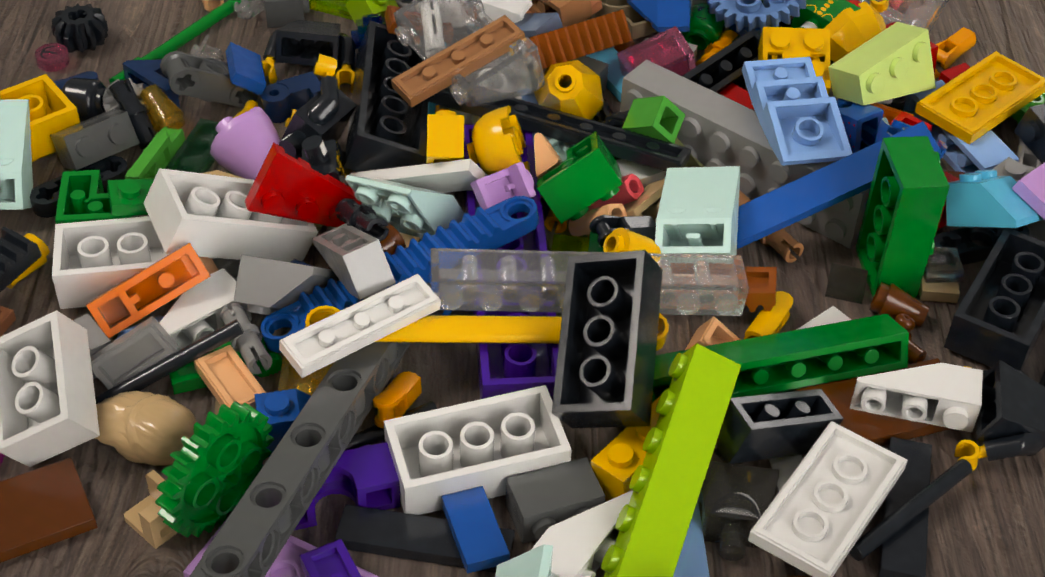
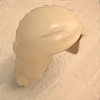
[94,391,196,466]

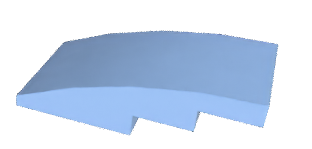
[741,57,853,166]

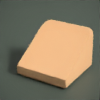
[534,133,563,178]
[685,316,741,350]

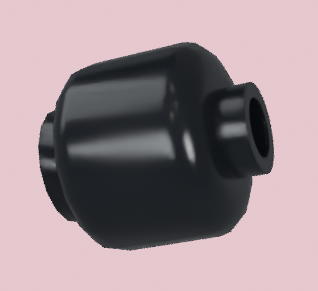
[60,78,106,122]

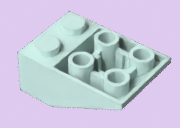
[0,99,33,210]
[655,166,740,266]
[345,175,465,241]

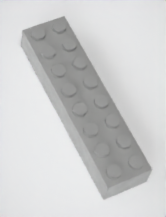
[620,59,870,249]

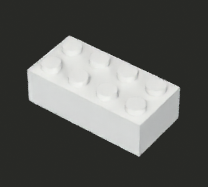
[143,168,318,262]
[384,385,572,515]

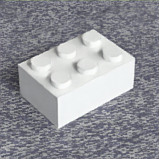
[52,216,177,309]
[0,310,100,467]

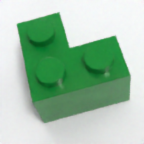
[537,131,623,224]
[55,170,139,224]

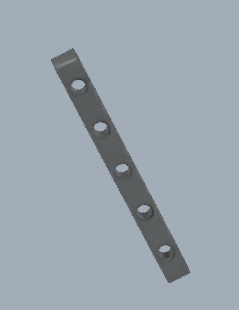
[189,342,412,577]

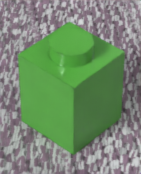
[622,96,685,144]

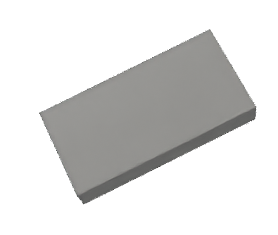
[90,316,178,390]

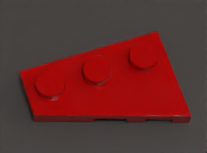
[245,142,362,227]

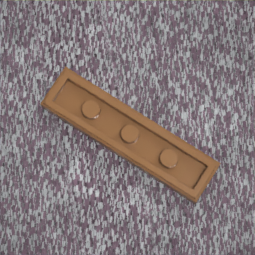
[391,15,526,108]

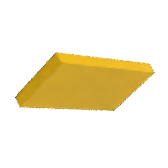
[914,51,1045,145]

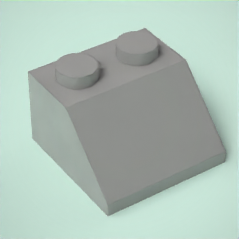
[234,255,339,315]

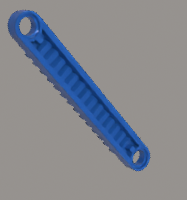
[260,196,539,353]

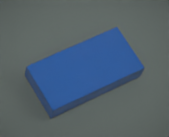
[225,42,266,95]
[441,486,510,574]

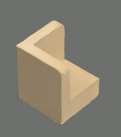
[124,470,177,549]

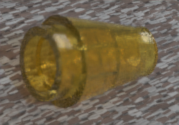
[140,84,185,132]

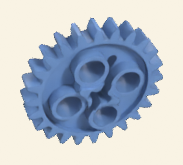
[706,0,806,32]

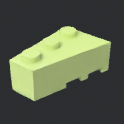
[828,22,936,106]

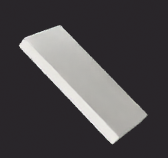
[748,421,908,577]

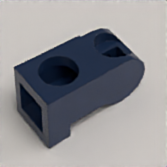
[260,71,321,123]

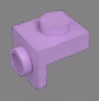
[470,162,536,210]

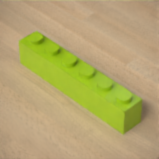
[601,343,741,577]

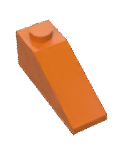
[86,243,211,338]

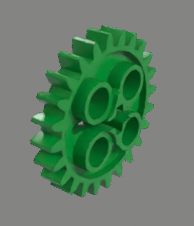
[155,401,274,537]

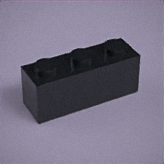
[716,389,844,464]

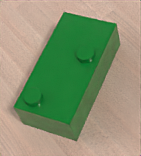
[855,136,950,298]

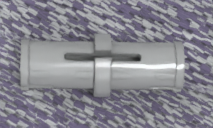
[220,303,272,374]

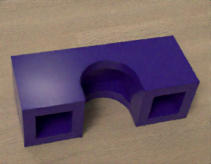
[294,442,401,531]

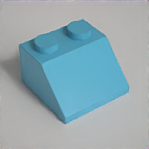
[946,170,1044,228]

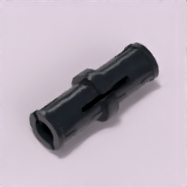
[109,79,157,149]
[335,198,389,241]

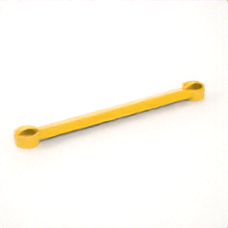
[305,305,669,351]

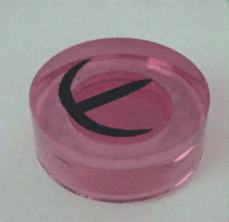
[35,43,70,72]

